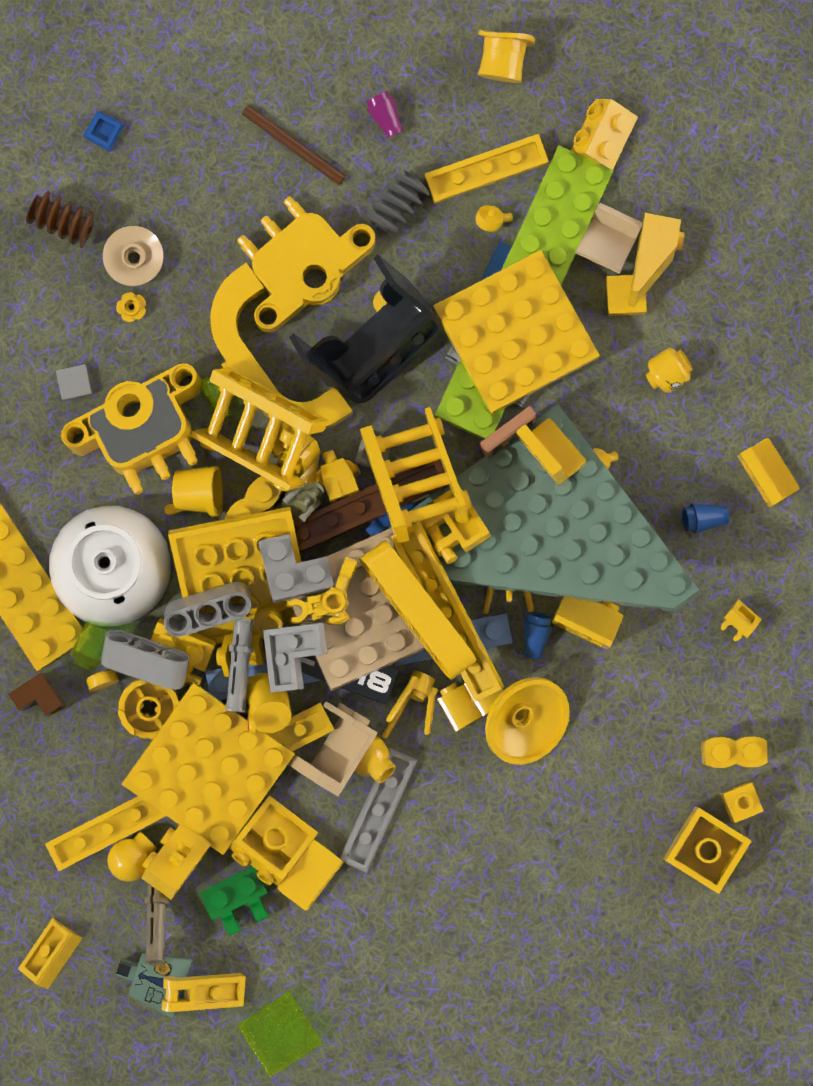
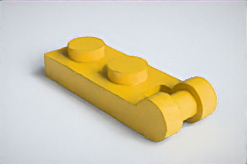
[161,973,246,1012]

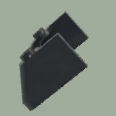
[289,254,444,403]

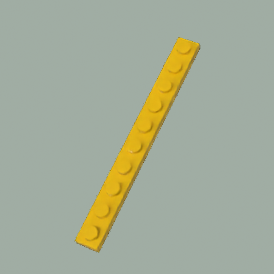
[45,702,335,871]

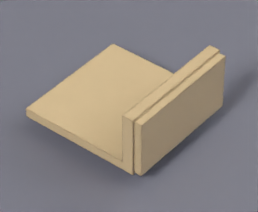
[575,203,643,274]

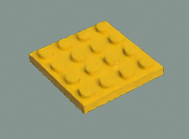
[433,250,600,415]
[168,507,302,644]
[121,682,295,855]

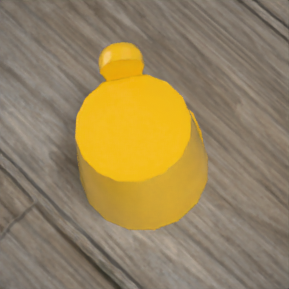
[164,466,223,519]
[245,673,292,734]

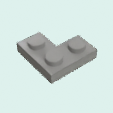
[258,534,334,603]
[263,623,328,693]

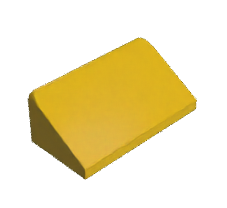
[277,840,344,911]
[18,918,83,989]

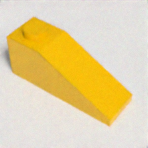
[628,213,685,307]

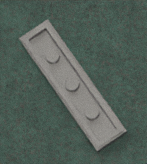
[340,748,418,873]

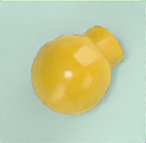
[354,736,396,784]
[107,832,157,882]

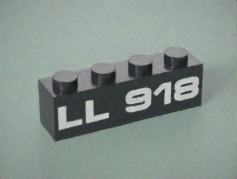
[282,623,399,705]

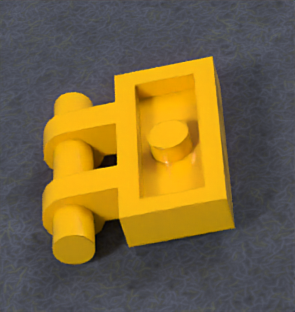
[420,486,492,564]
[151,618,217,687]

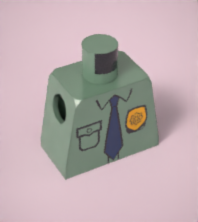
[116,951,194,1018]

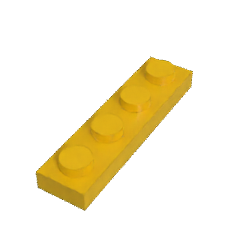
[424,134,549,204]

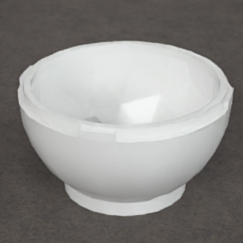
[49,506,171,626]

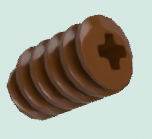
[26,191,95,249]

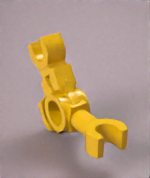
[288,557,358,626]

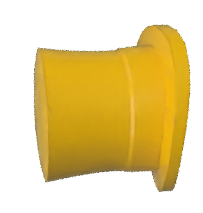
[477,30,535,83]

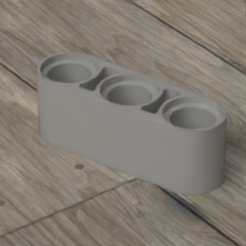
[164,582,251,637]
[101,630,190,690]

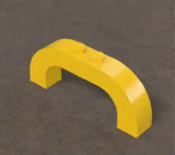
[210,263,353,430]

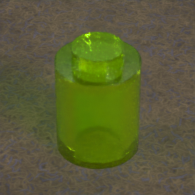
[70,621,108,670]

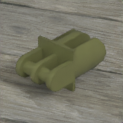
[274,482,324,523]

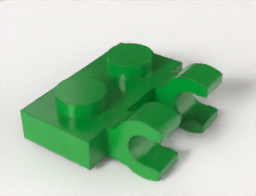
[199,867,269,936]

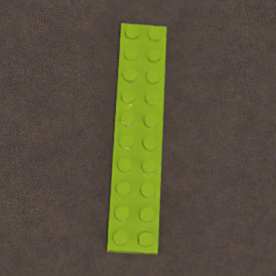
[434,145,614,440]

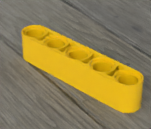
[359,540,477,680]

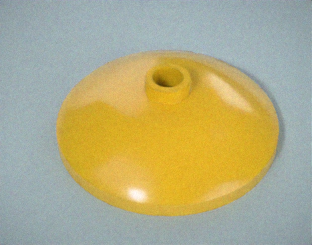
[485,677,570,765]

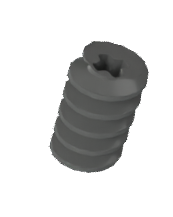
[364,170,430,237]

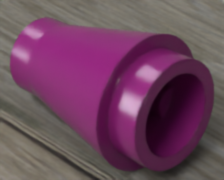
[366,91,403,139]

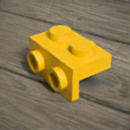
[571,99,638,169]

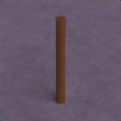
[242,105,346,185]

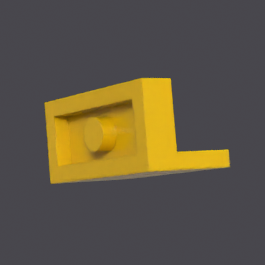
[516,418,586,485]
[737,438,800,508]

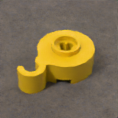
[118,679,180,739]

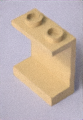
[288,701,377,797]

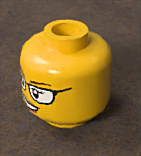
[645,348,693,393]

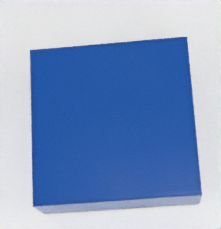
[83,110,125,152]

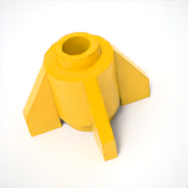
[271,436,321,485]

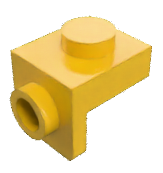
[216,635,266,677]

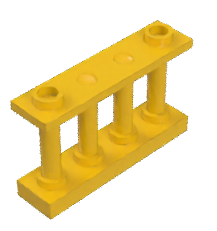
[190,367,328,492]
[360,407,472,544]

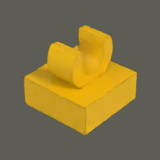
[721,599,762,641]

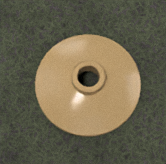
[103,226,164,287]

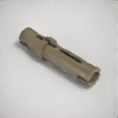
[144,884,169,966]

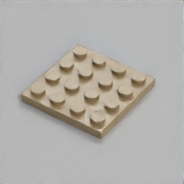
[289,528,425,691]

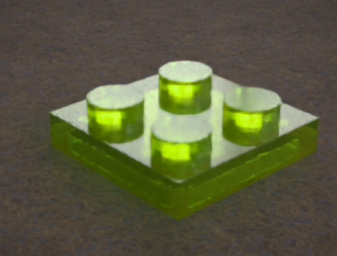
[237,990,323,1078]

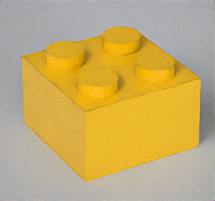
[663,807,752,894]

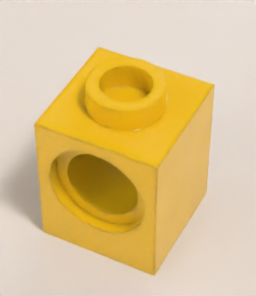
[720,782,764,823]

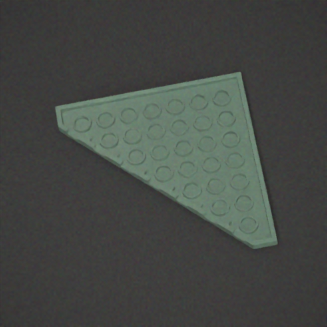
[382,404,701,612]

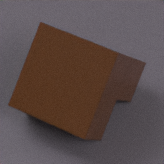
[8,672,66,716]

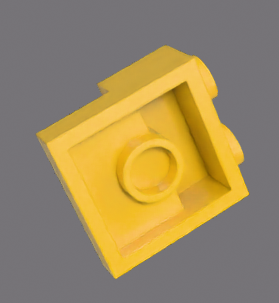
[229,795,318,886]

